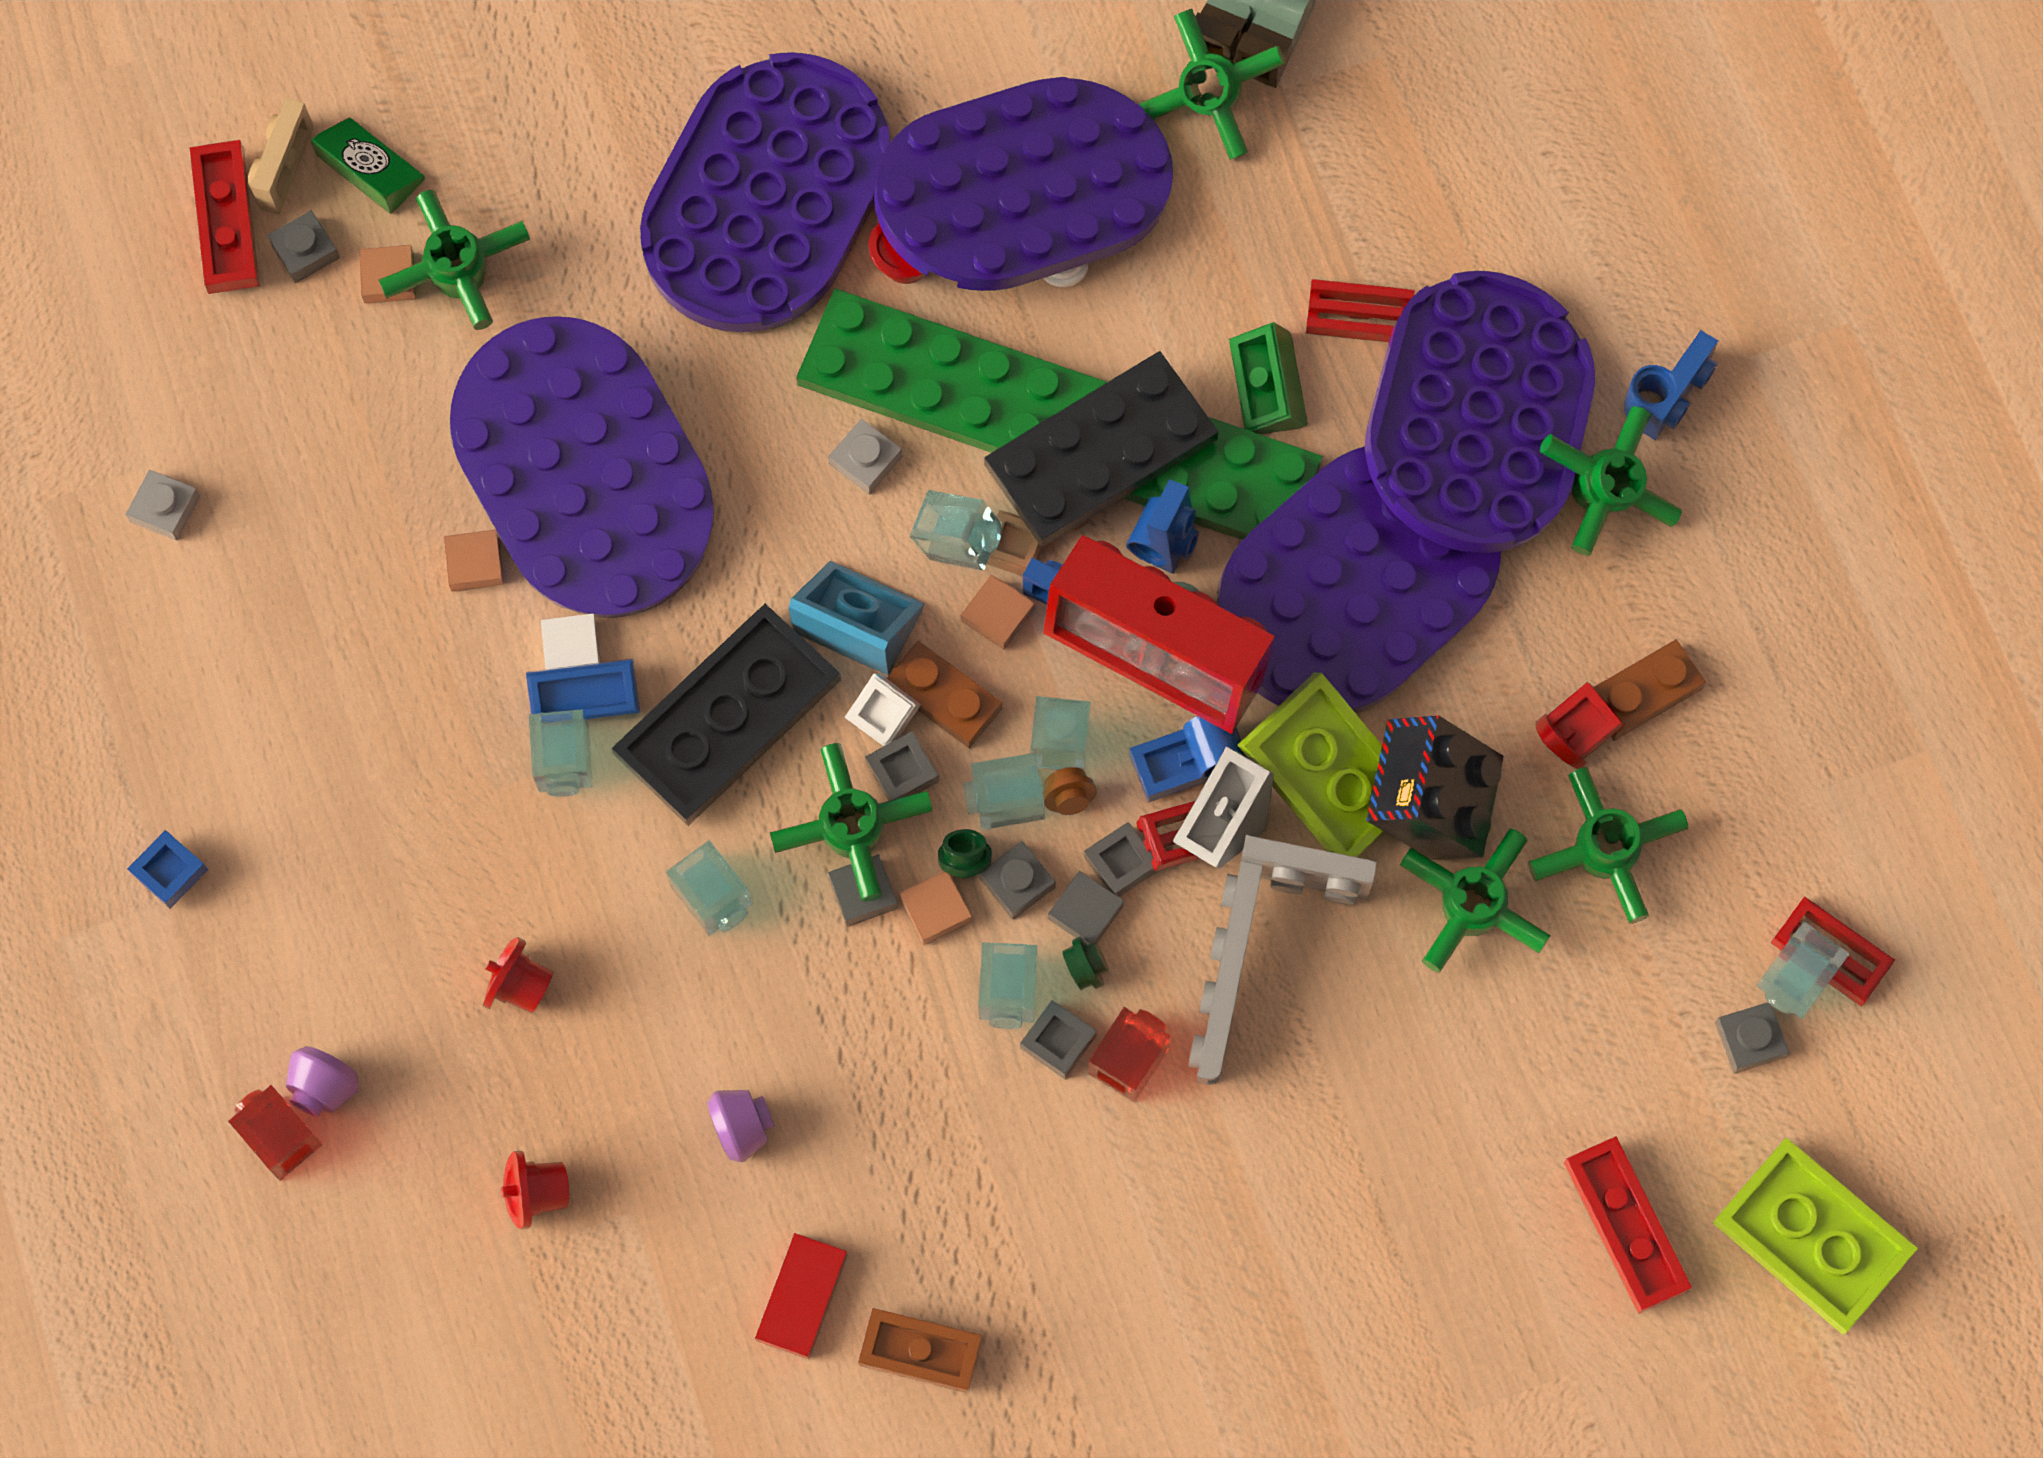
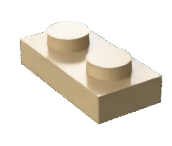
[248,97,314,214]

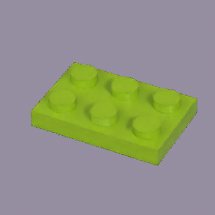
[1238,672,1383,857]
[1712,1137,1918,1335]

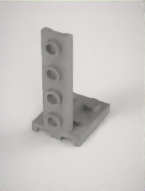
[1188,835,1377,1085]

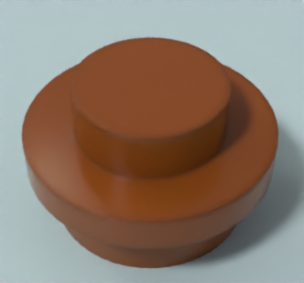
[1042,767,1097,815]

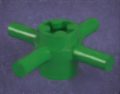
[1138,8,1285,160]
[378,190,530,330]
[1540,406,1682,556]
[770,743,933,902]
[1528,767,1688,924]
[1400,828,1551,973]

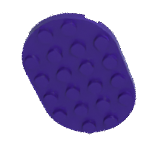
[640,52,890,332]
[874,77,1173,291]
[1365,271,1595,553]
[450,316,714,618]
[1217,447,1501,713]

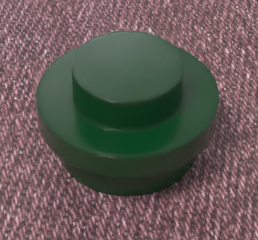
[938,829,992,878]
[1062,936,1109,990]

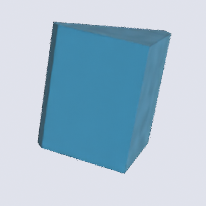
[789,561,925,676]

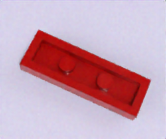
[189,140,260,294]
[1564,1136,1692,1314]

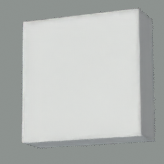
[541,613,600,669]
[845,673,921,746]

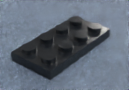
[984,351,1219,547]
[611,603,841,826]

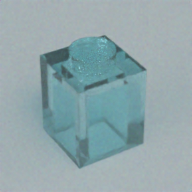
[910,490,1003,571]
[1030,696,1090,770]
[529,709,593,797]
[963,753,1045,830]
[666,840,752,936]
[1756,921,1850,1019]
[978,942,1037,1029]

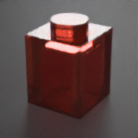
[1088,1007,1171,1103]
[228,1085,323,1181]

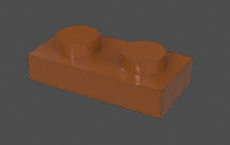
[1594,639,1706,741]
[886,640,1002,749]
[858,1308,982,1393]

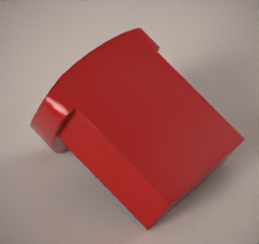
[1535,682,1625,769]

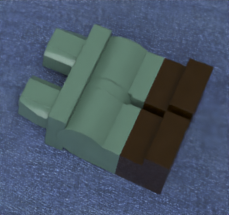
[1195,0,1315,88]

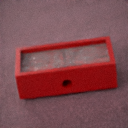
[1043,534,1275,734]

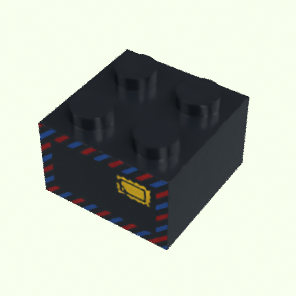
[1366,715,1504,860]

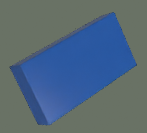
[526,658,640,726]

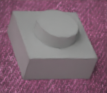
[828,419,903,495]
[126,469,200,541]

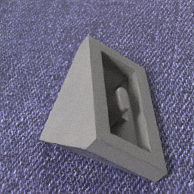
[1173,747,1274,869]

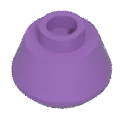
[286,1046,359,1117]
[707,1090,775,1163]

